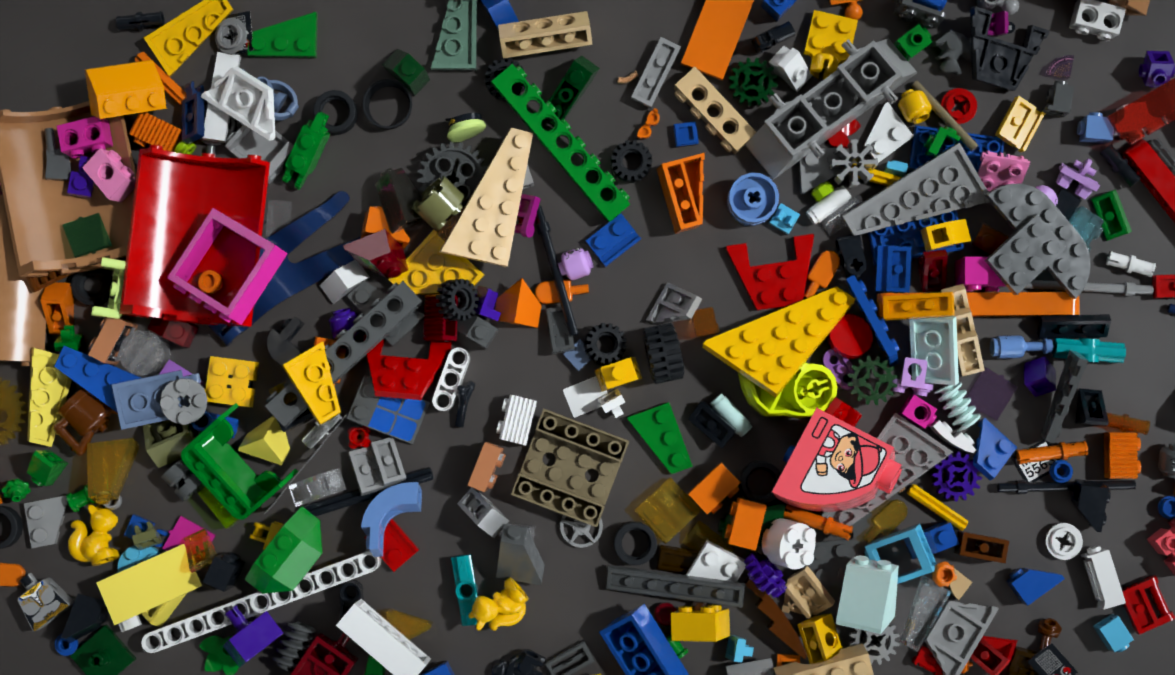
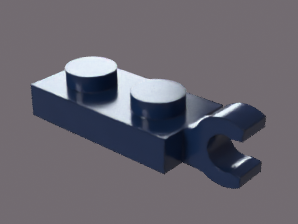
[182,81,205,144]

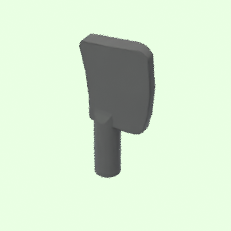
[44,128,71,181]

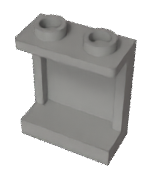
[225,123,294,184]

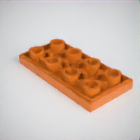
[681,0,754,81]

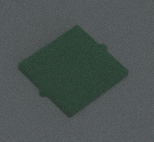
[62,213,112,258]

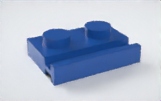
[585,213,641,267]
[876,245,912,292]

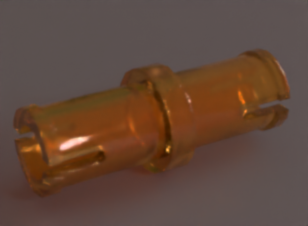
[1107,413,1150,435]

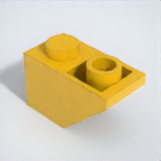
[920,219,971,252]

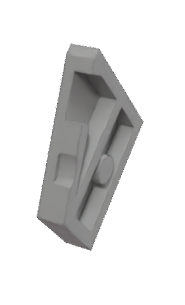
[646,282,702,325]
[24,495,68,548]

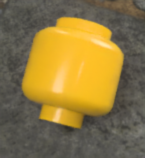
[898,89,932,124]

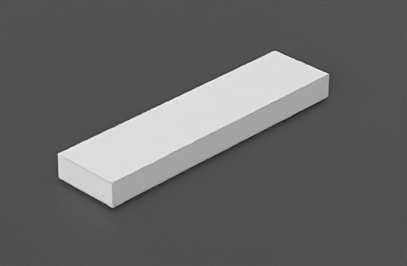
[202,52,241,143]

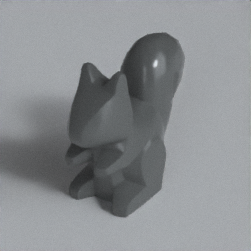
[930,30,972,75]

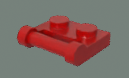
[1122,575,1175,635]

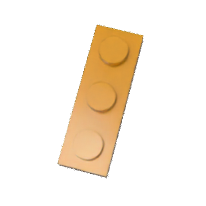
[883,292,955,320]

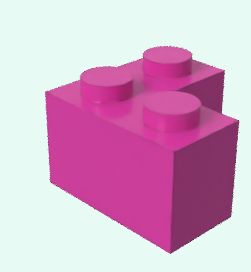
[955,257,1006,292]

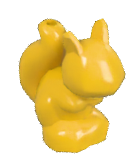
[68,505,120,566]
[468,577,529,631]

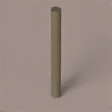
[911,80,979,151]

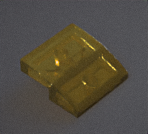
[634,477,701,544]

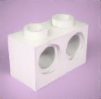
[1069,0,1126,41]

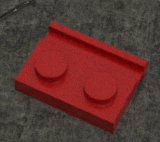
[364,518,420,572]

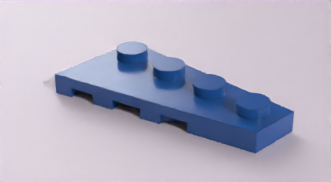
[846,275,900,367]

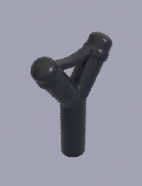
[455,381,475,427]

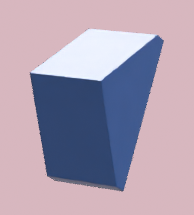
[480,0,519,32]

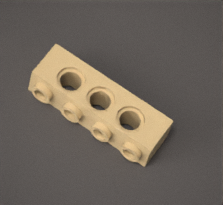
[498,11,593,58]
[674,67,756,154]

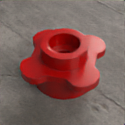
[348,426,371,449]

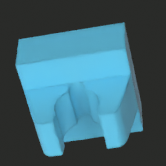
[769,203,800,235]
[725,635,754,663]

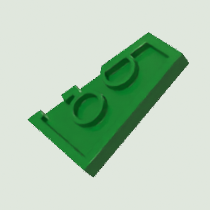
[248,12,318,58]
[627,402,693,474]

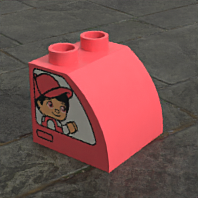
[772,408,902,512]

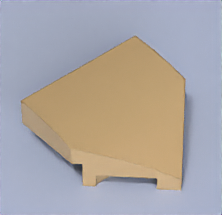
[782,566,835,619]

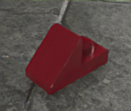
[918,249,948,292]

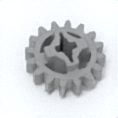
[849,624,900,665]

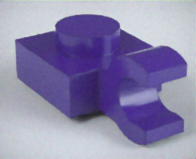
[67,156,94,199]

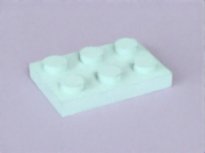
[909,316,959,385]

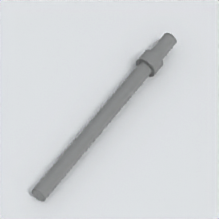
[1024,280,1154,296]

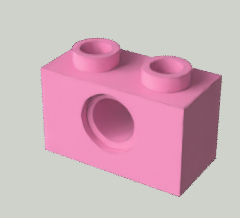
[82,148,136,203]

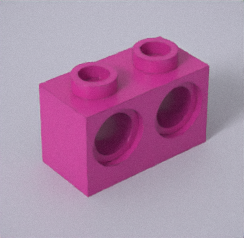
[57,116,113,158]

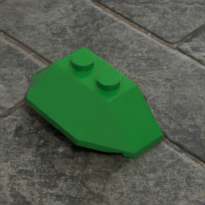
[244,506,323,594]

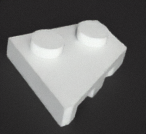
[863,102,914,163]
[686,540,746,582]

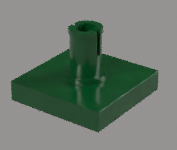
[70,625,137,675]

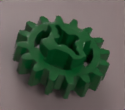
[728,57,778,108]
[848,356,898,405]

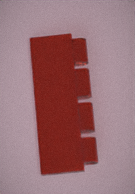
[1107,78,1175,145]

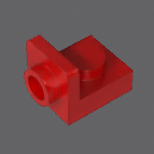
[825,397,862,427]

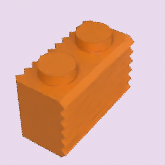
[129,112,182,152]
[1104,432,1141,479]

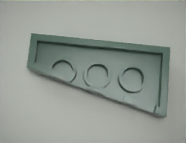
[431,0,477,70]

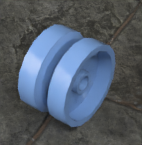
[727,173,779,226]

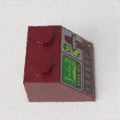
[343,229,409,279]

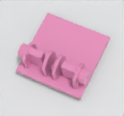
[978,150,1030,192]

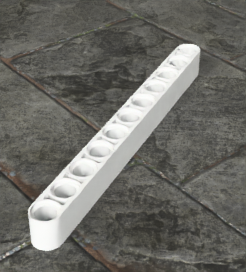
[141,550,382,653]

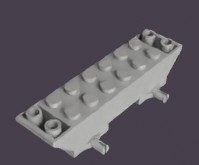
[745,38,917,180]

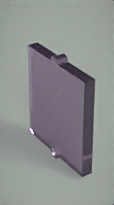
[966,367,1017,421]

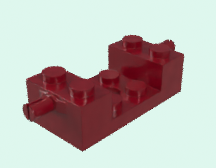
[291,632,359,675]

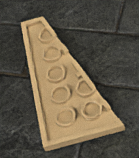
[439,128,533,267]

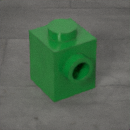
[894,24,932,61]

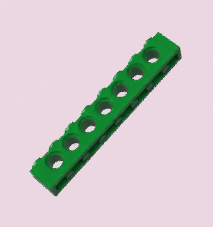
[491,63,630,222]

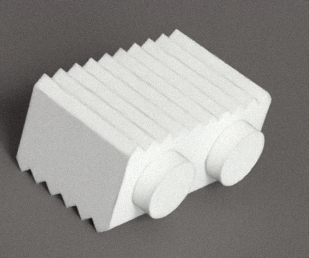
[496,395,537,445]

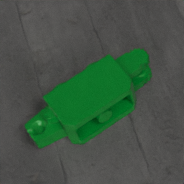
[282,111,330,190]

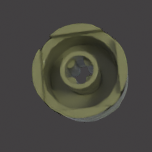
[412,176,465,231]

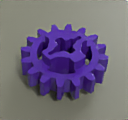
[930,452,982,501]
[744,552,787,598]

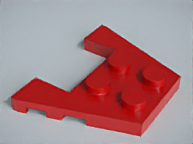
[726,234,814,311]
[363,335,452,400]

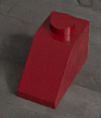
[148,315,199,348]

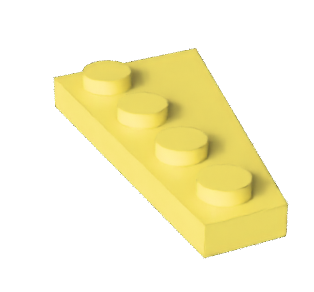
[27,347,72,447]

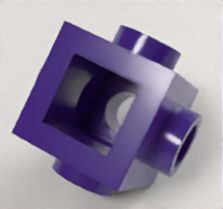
[1139,51,1175,88]

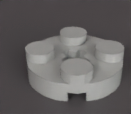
[160,378,208,425]

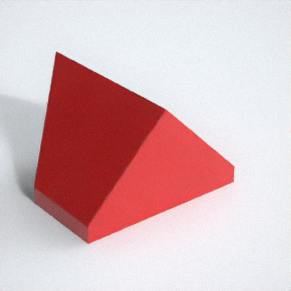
[970,636,1018,675]

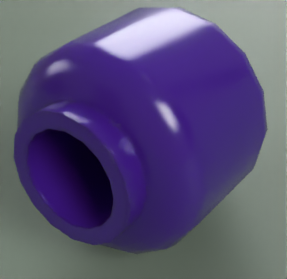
[329,308,360,340]

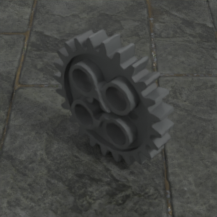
[417,142,488,215]

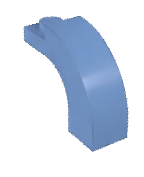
[361,482,422,557]

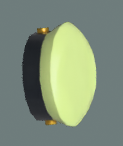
[445,113,486,142]

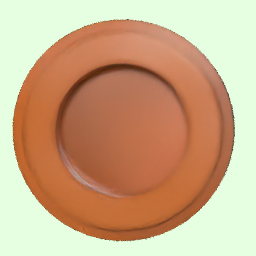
[198,270,223,294]

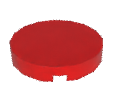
[827,314,873,359]

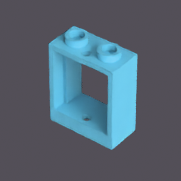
[864,524,937,584]

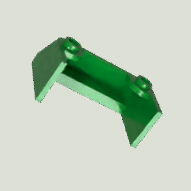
[181,403,298,520]

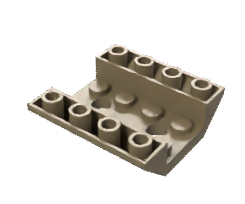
[511,408,629,527]

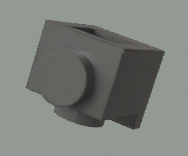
[1042,80,1075,117]

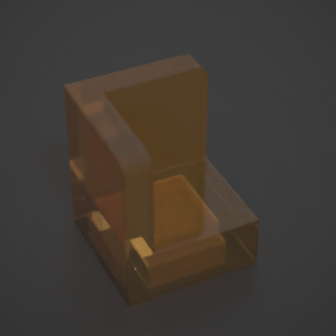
[692,307,720,338]

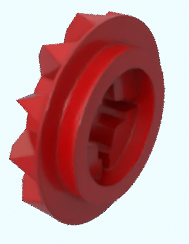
[941,88,977,125]

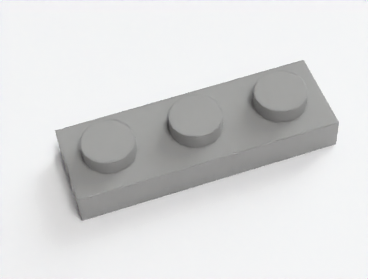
[631,37,681,108]

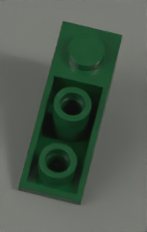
[546,56,600,125]

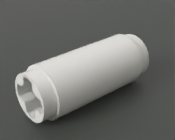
[806,185,852,225]

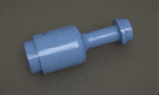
[990,335,1053,358]

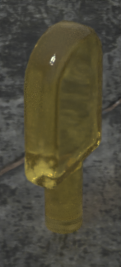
[863,499,908,543]

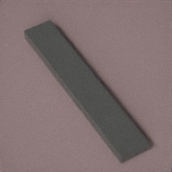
[606,565,745,608]

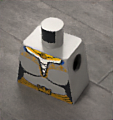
[18,573,75,632]

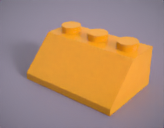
[85,60,167,119]

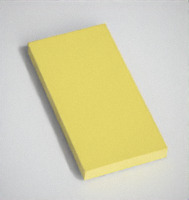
[96,544,202,625]

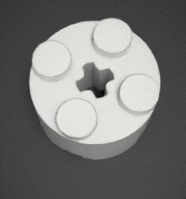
[762,518,816,569]

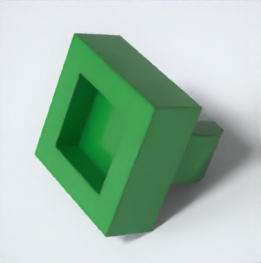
[54,325,84,351]

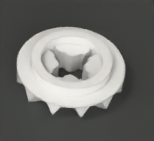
[1045,523,1083,560]

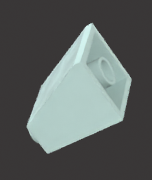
[836,555,899,634]

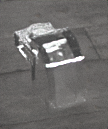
[289,468,347,507]

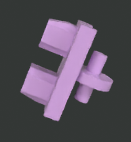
[1056,158,1100,199]

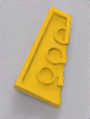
[144,0,234,77]

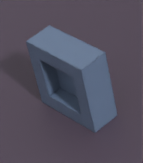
[563,339,590,371]

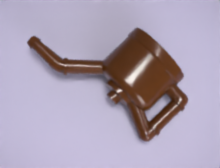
[53,388,118,456]

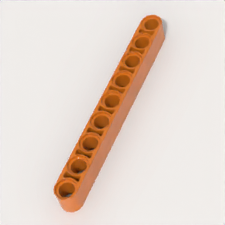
[877,292,1080,317]

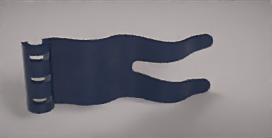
[208,191,361,346]

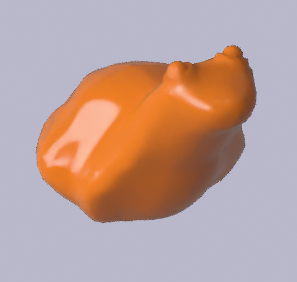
[932,561,957,587]

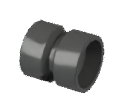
[161,459,204,502]

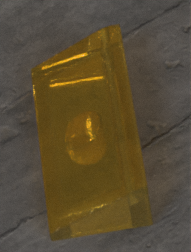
[682,520,734,553]

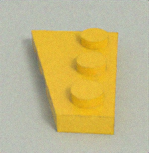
[282,342,341,425]

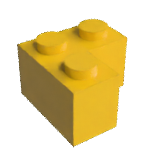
[671,604,730,642]

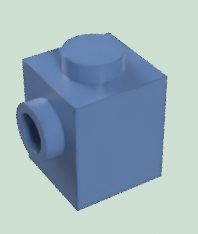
[1077,112,1115,144]

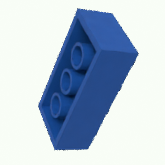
[599,604,689,675]

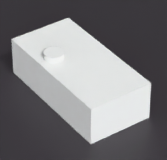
[336,599,431,675]

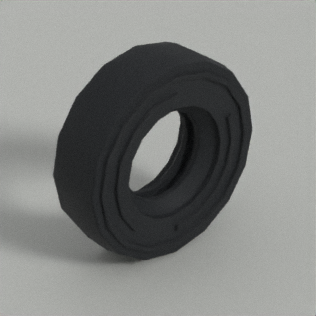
[71,268,113,306]

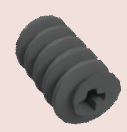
[272,621,316,673]

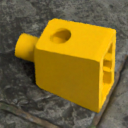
[594,357,642,392]

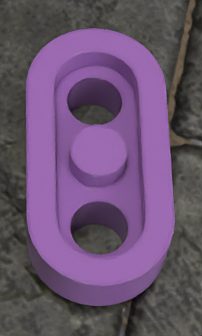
[822,349,859,390]

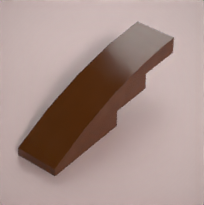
[744,577,807,659]

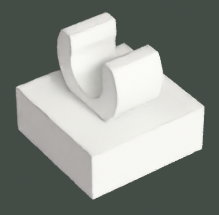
[598,388,625,418]

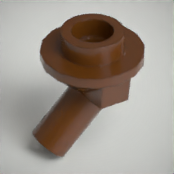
[1038,618,1062,650]

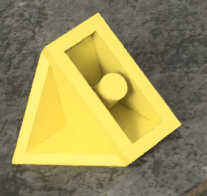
[238,416,290,465]

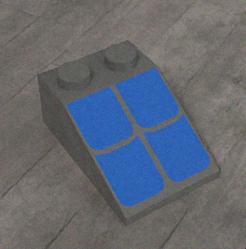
[347,376,430,444]

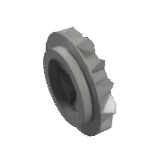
[215,18,249,54]

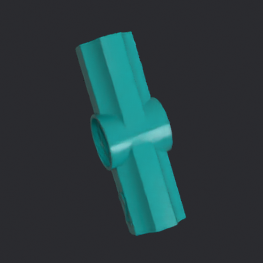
[1052,338,1126,363]
[451,554,478,626]

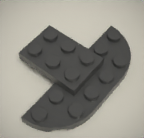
[984,184,1090,299]

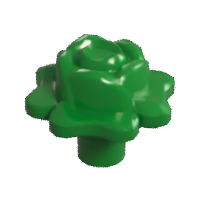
[1,479,31,502]

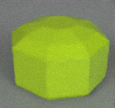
[811,182,834,202]

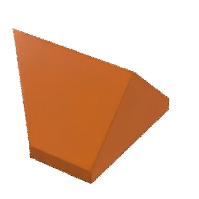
[493,278,542,328]

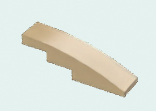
[941,284,985,377]

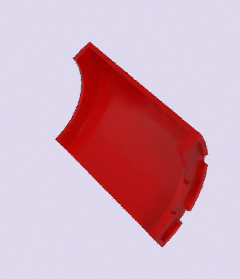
[120,145,270,327]

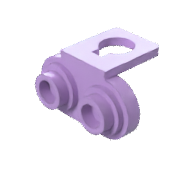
[887,357,933,397]

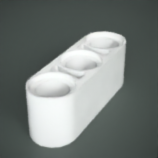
[432,347,470,411]

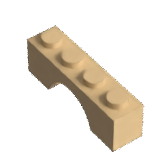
[774,643,874,675]

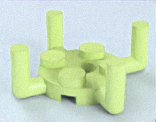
[91,257,126,319]

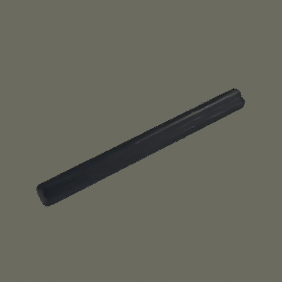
[303,467,434,516]

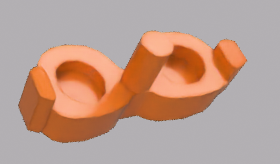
[637,108,660,139]

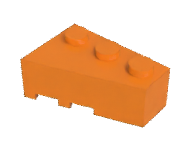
[657,153,705,234]

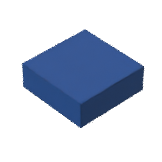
[673,122,699,148]

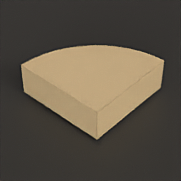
[949,568,972,600]

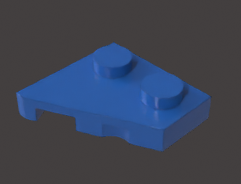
[973,418,1017,480]

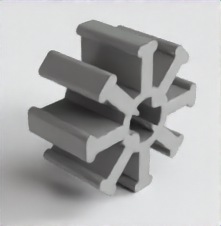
[829,139,878,189]

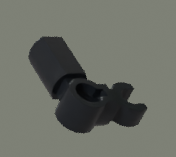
[751,21,796,54]

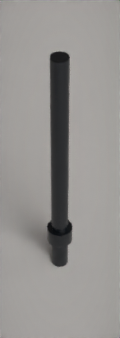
[536,205,579,337]
[997,480,1136,494]

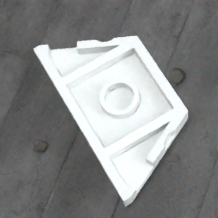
[201,67,275,141]

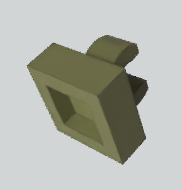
[132,521,162,550]

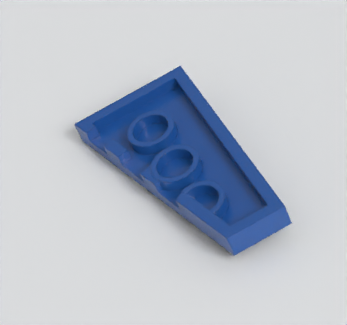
[54,345,141,413]

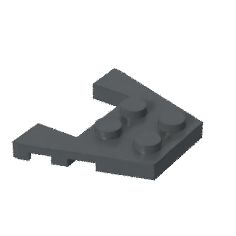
[792,513,872,587]

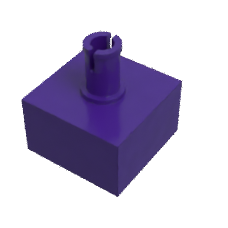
[223,605,283,668]

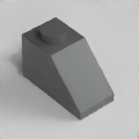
[457,314,499,349]

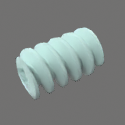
[934,382,981,432]

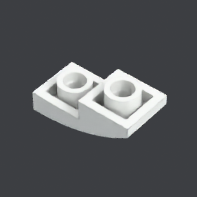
[930,420,976,453]

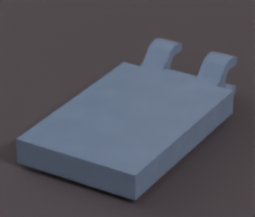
[112,370,201,430]

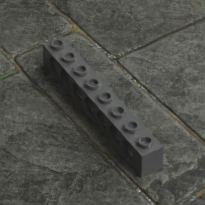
[265,281,422,428]

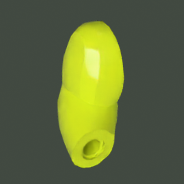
[738,362,838,419]

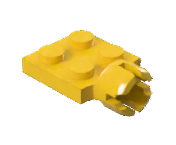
[804,10,858,80]

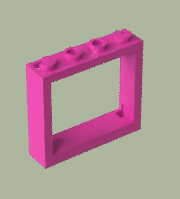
[167,208,288,325]

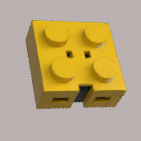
[205,356,259,407]

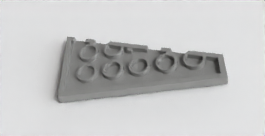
[841,143,989,236]
[822,412,953,538]

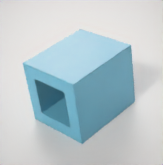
[1093,614,1134,652]

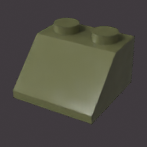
[143,420,198,468]

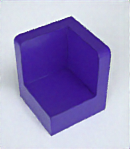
[473,286,501,321]
[1024,357,1056,397]

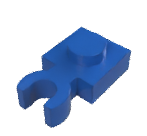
[124,514,169,547]

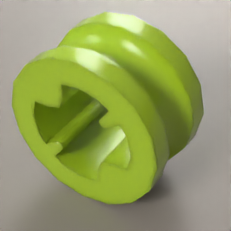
[174,141,197,155]

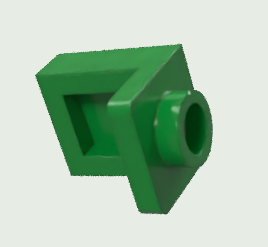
[924,126,961,158]

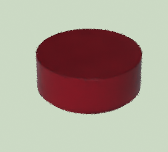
[654,602,677,626]

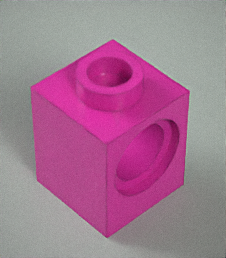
[898,394,937,429]

